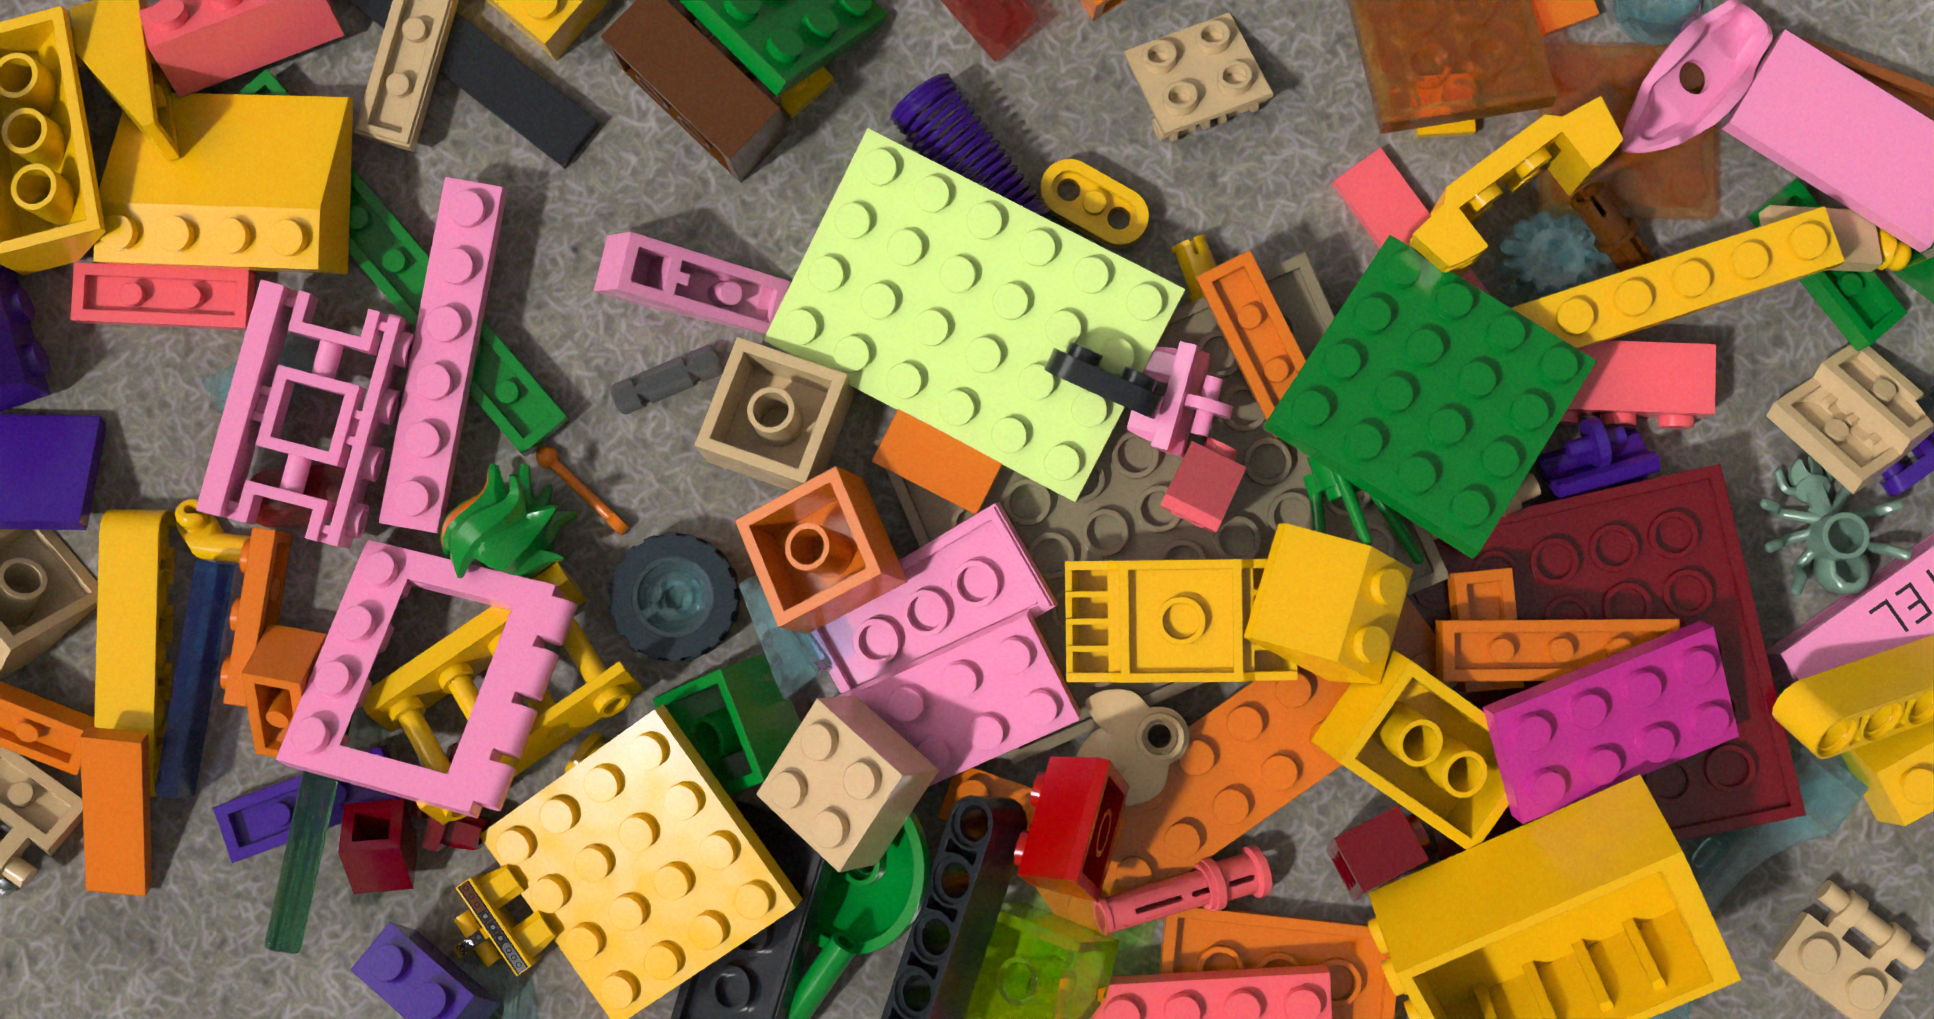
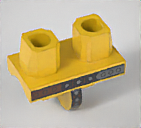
[452,865,557,976]

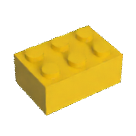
[1311,649,1509,850]

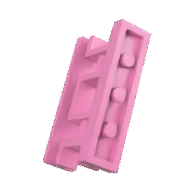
[196,279,415,549]

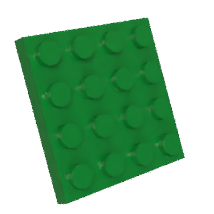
[1263,235,1597,559]

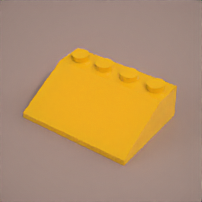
[93,93,353,274]

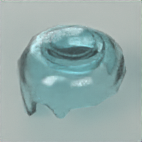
[1612,0,1704,46]

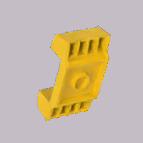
[1407,96,1623,277]
[1065,559,1298,683]

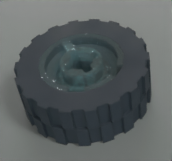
[608,532,741,662]

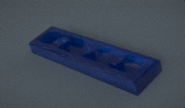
[155,560,235,799]

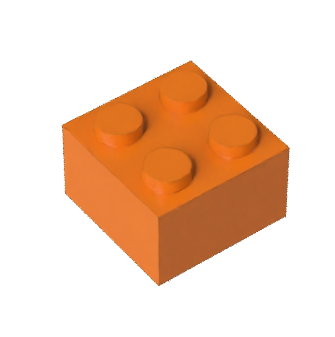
[735,466,908,634]

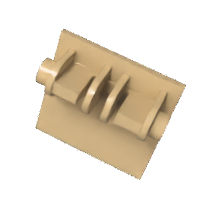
[1124,12,1273,142]

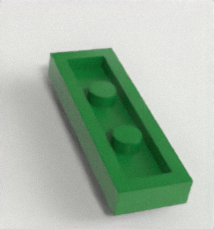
[1747,178,1907,351]

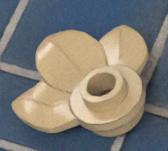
[1076,689,1189,806]

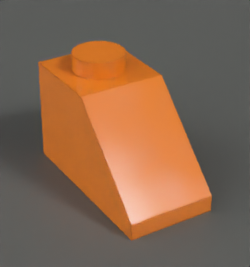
[241,623,327,758]

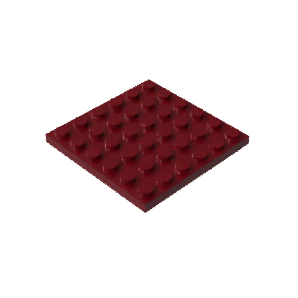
[1408,464,1806,861]

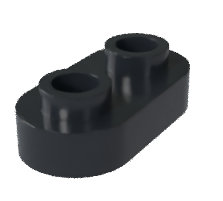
[1044,341,1165,419]

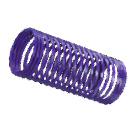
[890,73,1051,218]

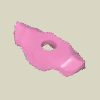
[1621,0,1773,154]

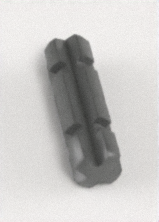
[610,345,723,414]

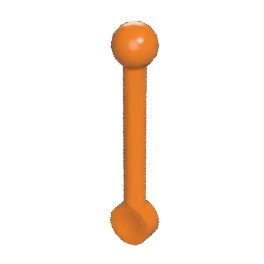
[536,445,630,536]

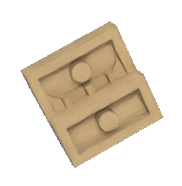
[1766,344,1934,495]

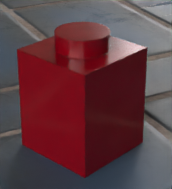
[338,799,417,894]

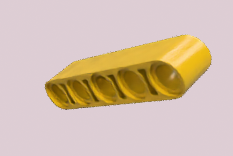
[94,509,175,797]
[1772,635,1934,759]

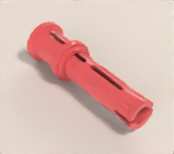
[1092,845,1272,936]

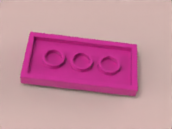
[1483,621,1739,824]

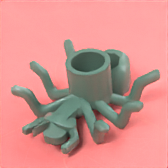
[1760,456,1912,596]

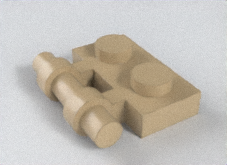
[0,747,83,889]
[1768,880,1926,1019]

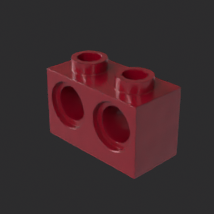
[1326,805,1431,902]

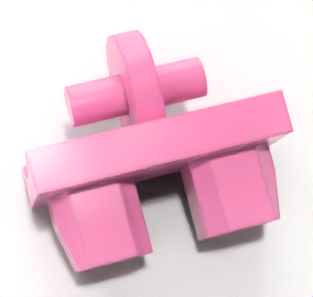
[1127,341,1234,458]

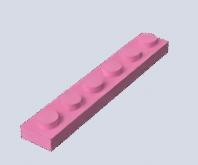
[379,177,508,534]

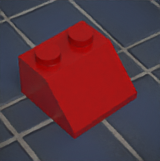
[1014,757,1130,903]

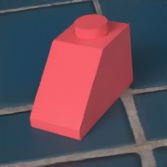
[1159,437,1247,533]

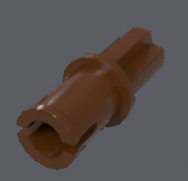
[1570,181,1655,272]

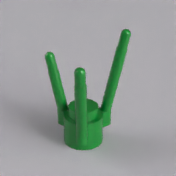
[1302,457,1424,564]

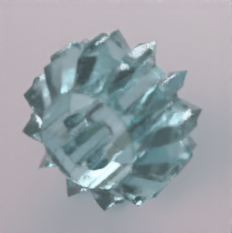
[1496,211,1600,304]

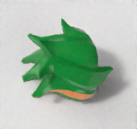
[440,464,577,579]

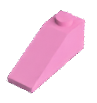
[594,232,790,335]

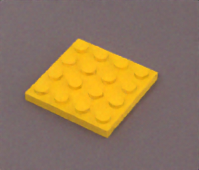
[480,704,803,1019]

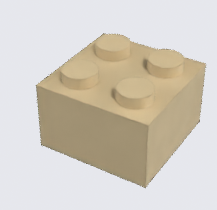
[694,337,855,491]
[756,695,939,872]

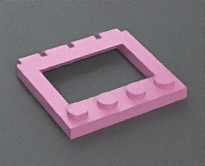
[276,540,578,818]

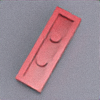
[70,262,256,331]

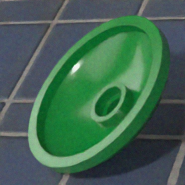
[811,811,930,955]

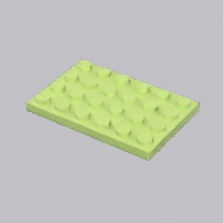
[763,128,1186,502]

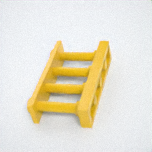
[363,562,643,825]

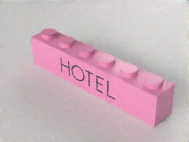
[1766,532,1934,688]

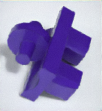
[1536,416,1660,500]

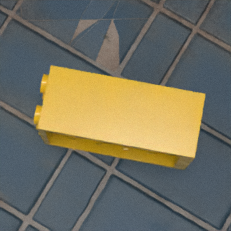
[1367,774,1741,1019]

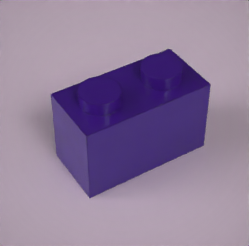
[351,922,500,1019]

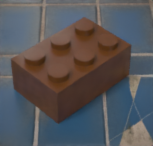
[601,0,788,183]

